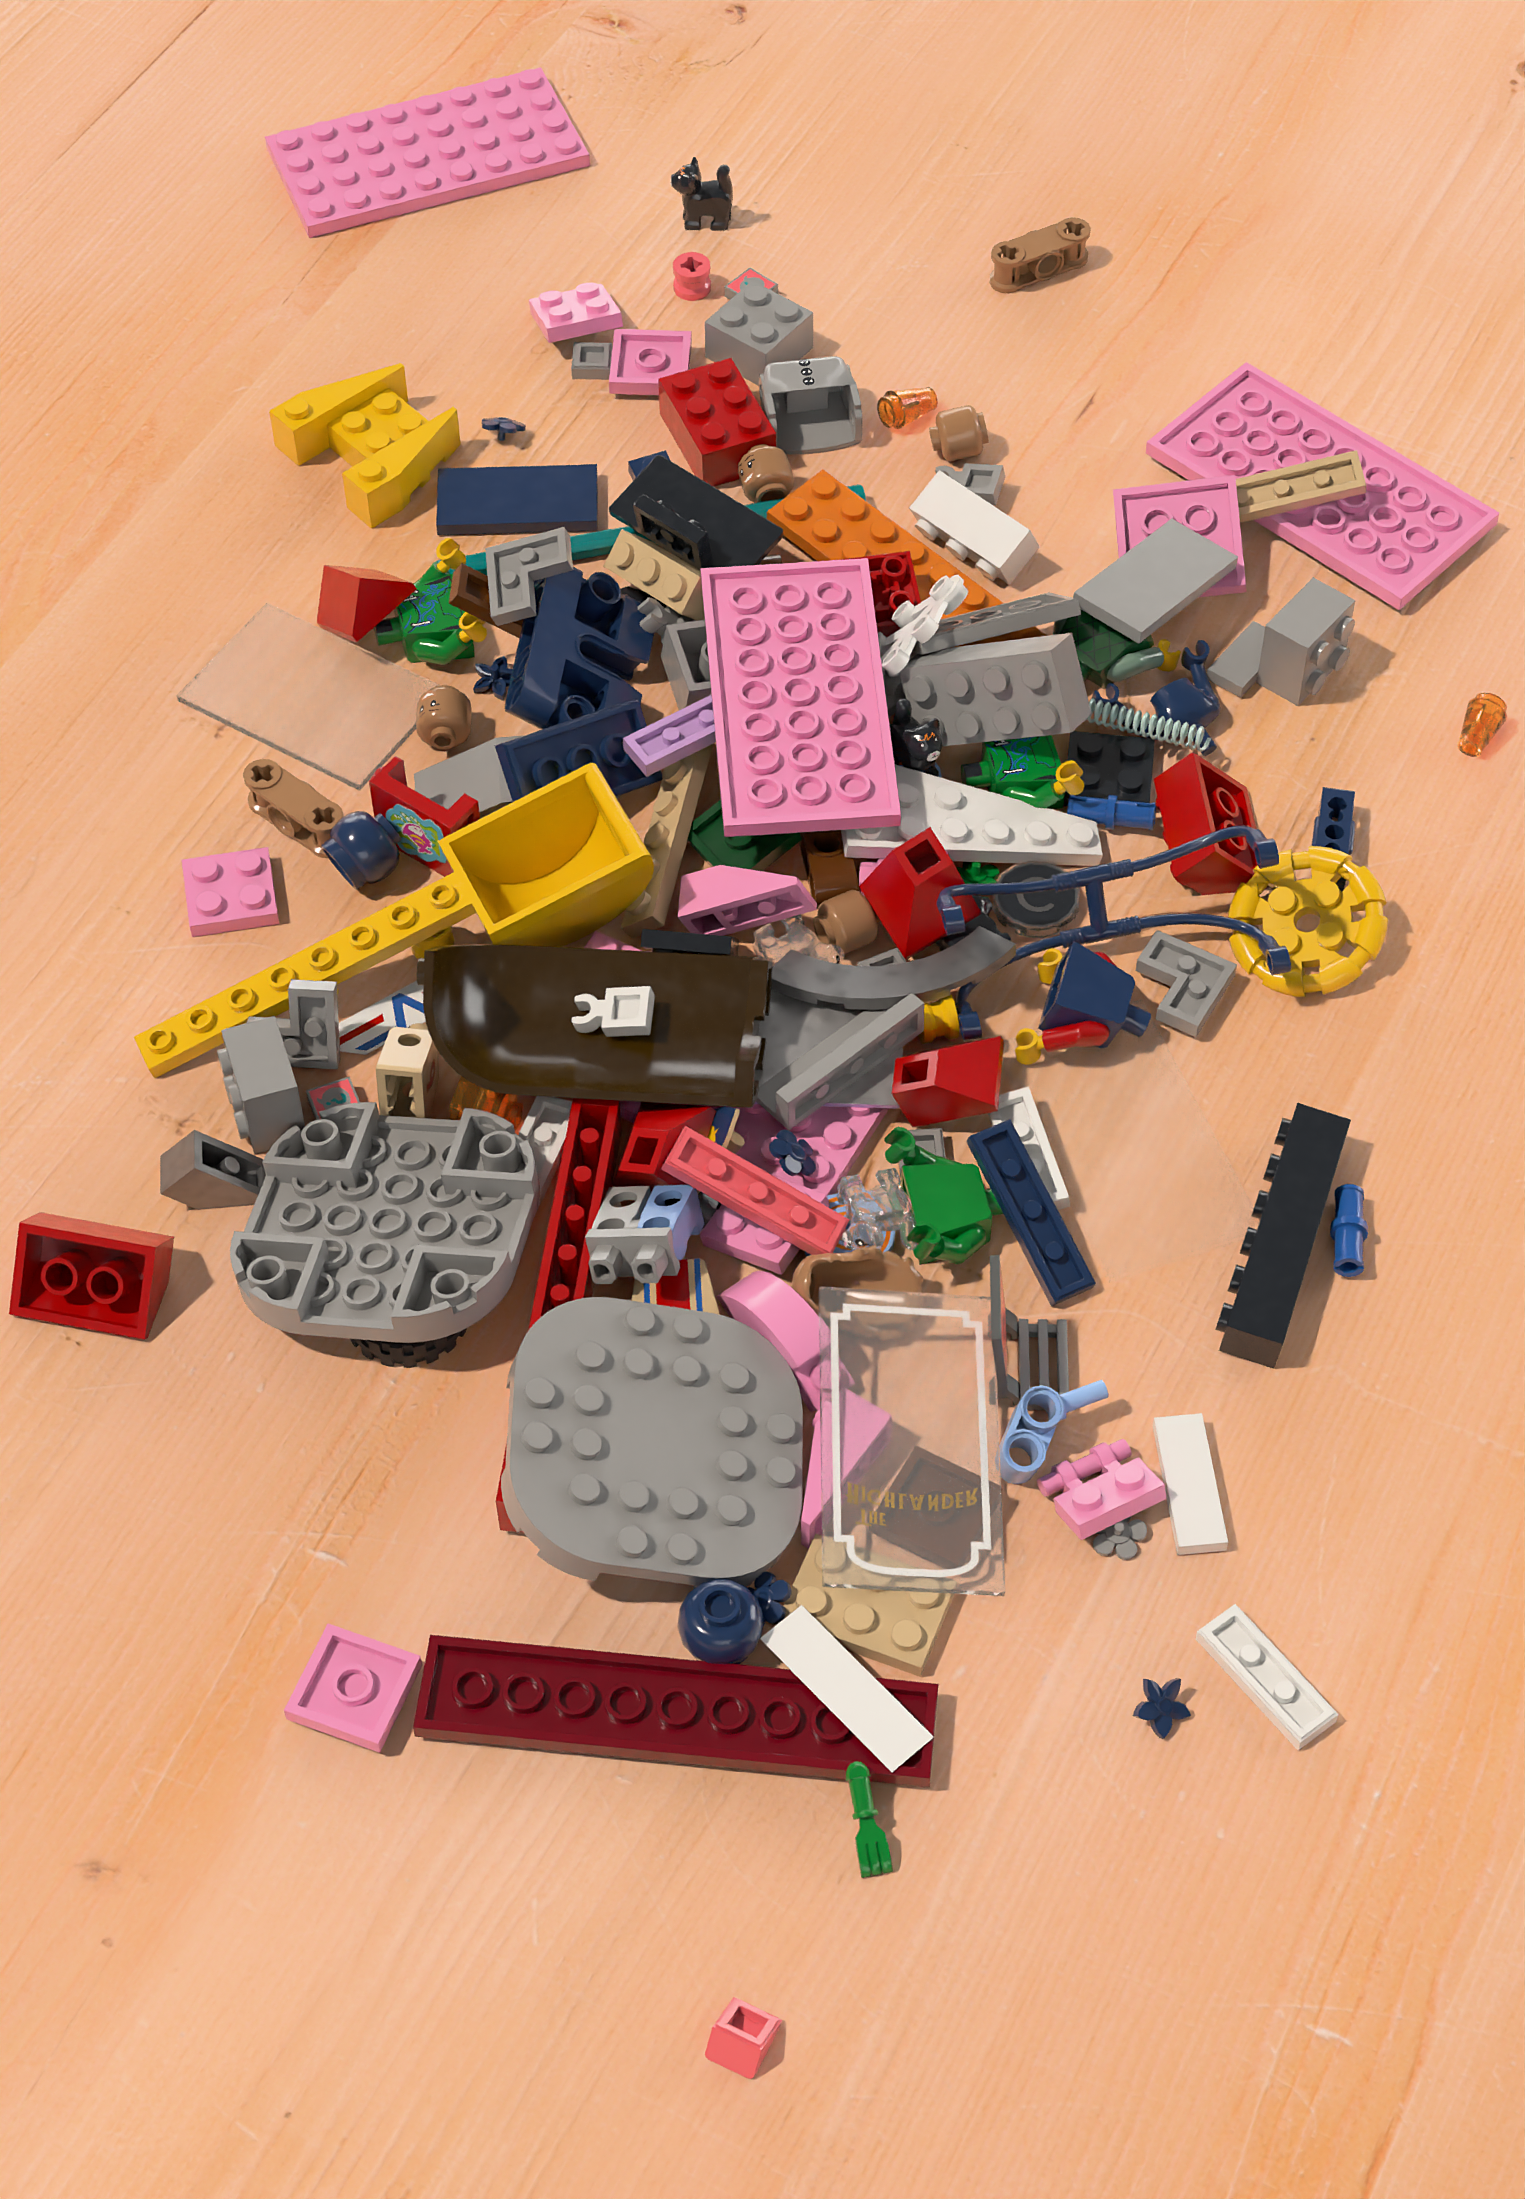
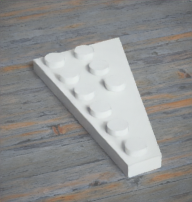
[841,764,1103,866]

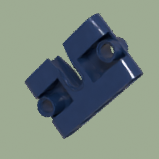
[504,567,654,730]

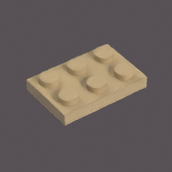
[784,1534,956,1677]

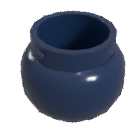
[321,811,402,890]
[677,1579,764,1664]

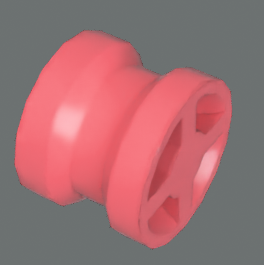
[673,252,711,301]

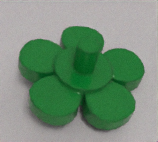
[956,861,999,884]

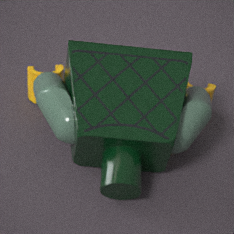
[1053,609,1181,689]

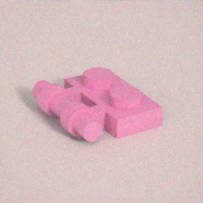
[1037,1439,1166,1540]

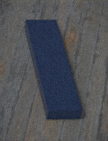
[966,1119,1096,1307]

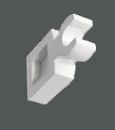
[572,986,655,1037]

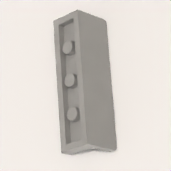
[756,993,924,1130]

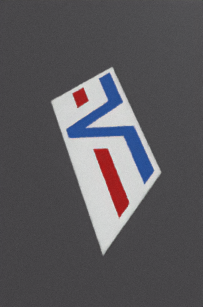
[339,981,426,1055]

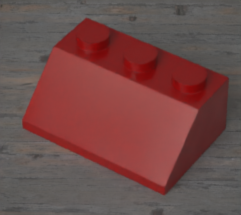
[1153,752,1269,895]
[9,1212,174,1340]

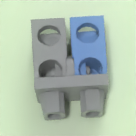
[585,1185,704,1284]

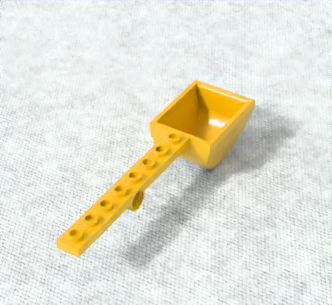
[134,763,654,1079]

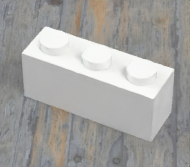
[909,470,1040,585]

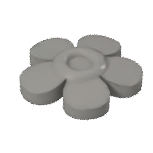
[1093,1516,1147,1560]

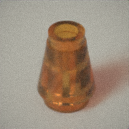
[877,387,938,429]
[1457,692,1507,757]

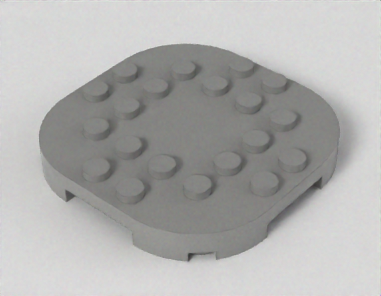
[230,1102,540,1343]
[501,1297,803,1589]

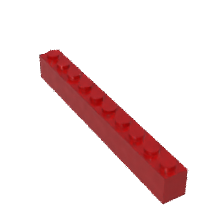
[496,1098,622,1533]

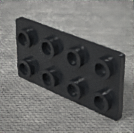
[609,455,784,571]

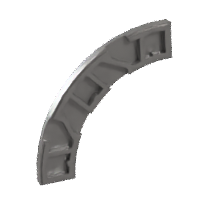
[771,926,1016,1010]

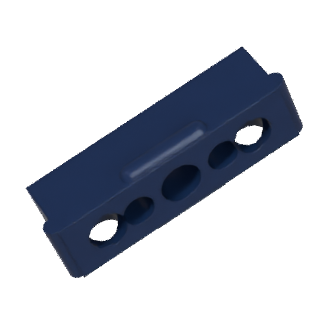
[1311,787,1356,892]

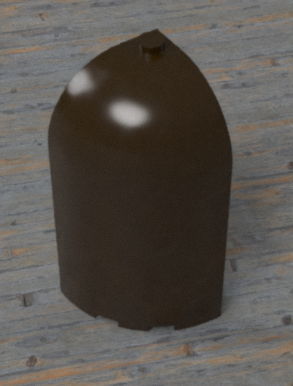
[417,944,773,1108]

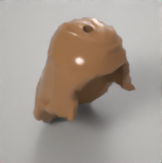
[791,1245,923,1342]

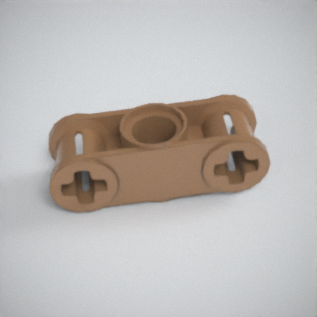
[989,217,1091,293]
[243,759,344,858]

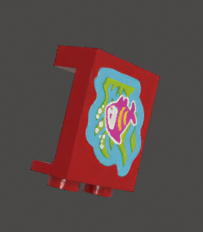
[369,756,480,877]

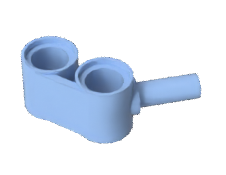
[994,1380,1108,1484]

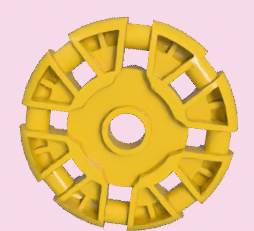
[1228,846,1388,997]

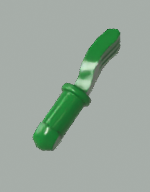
[845,1761,893,1878]

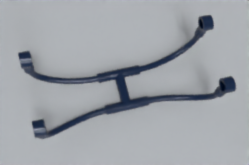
[936,826,1291,1041]

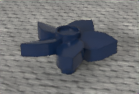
[473,656,513,701]
[1133,1678,1191,1739]

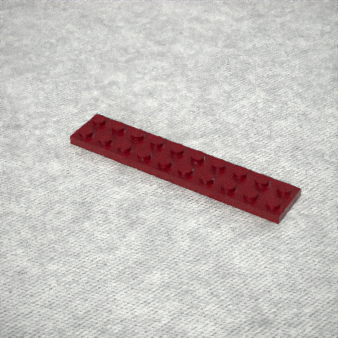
[413,1635,939,1787]

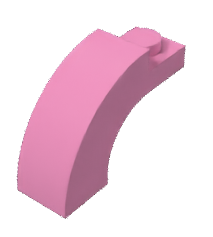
[716,1271,855,1412]

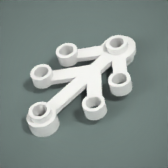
[878,575,968,676]

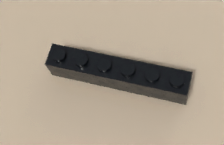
[1215,1103,1351,1369]

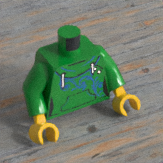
[374,538,487,665]
[961,735,1084,809]

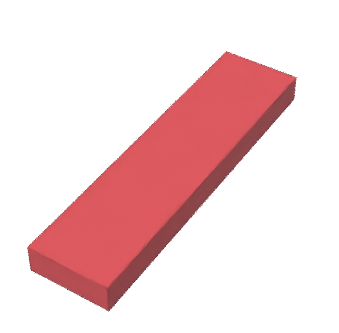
[661,1126,850,1255]

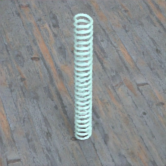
[1085,698,1211,752]

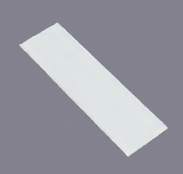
[760,1605,934,1772]

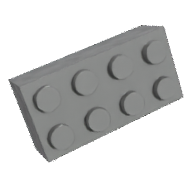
[899,633,1092,746]

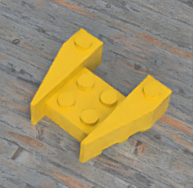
[269,363,461,529]

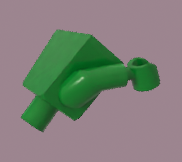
[884,1127,1003,1265]

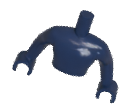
[1092,640,1221,756]

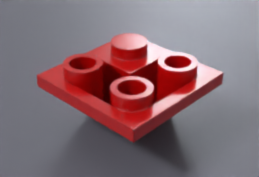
[859,827,981,960]
[891,1036,1004,1128]
[612,1102,716,1193]

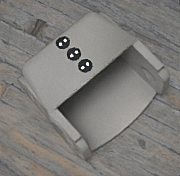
[758,356,862,454]

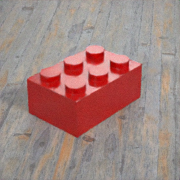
[658,358,776,487]

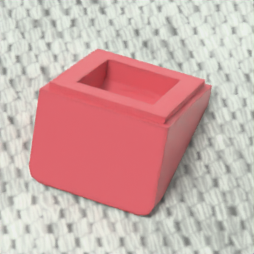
[705,1997,782,2079]

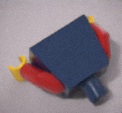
[1014,941,1151,1065]

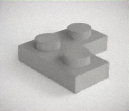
[485,527,573,626]
[1136,930,1237,1037]
[246,979,341,1069]

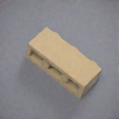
[604,529,705,621]

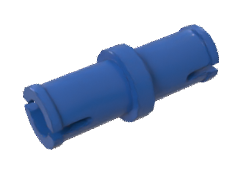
[1067,795,1156,830]
[1330,1184,1368,1277]

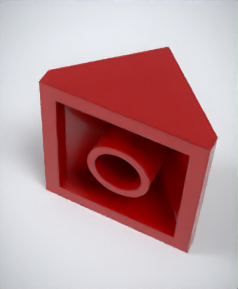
[317,565,417,643]

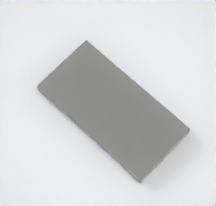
[1073,519,1238,643]
[897,592,1081,654]

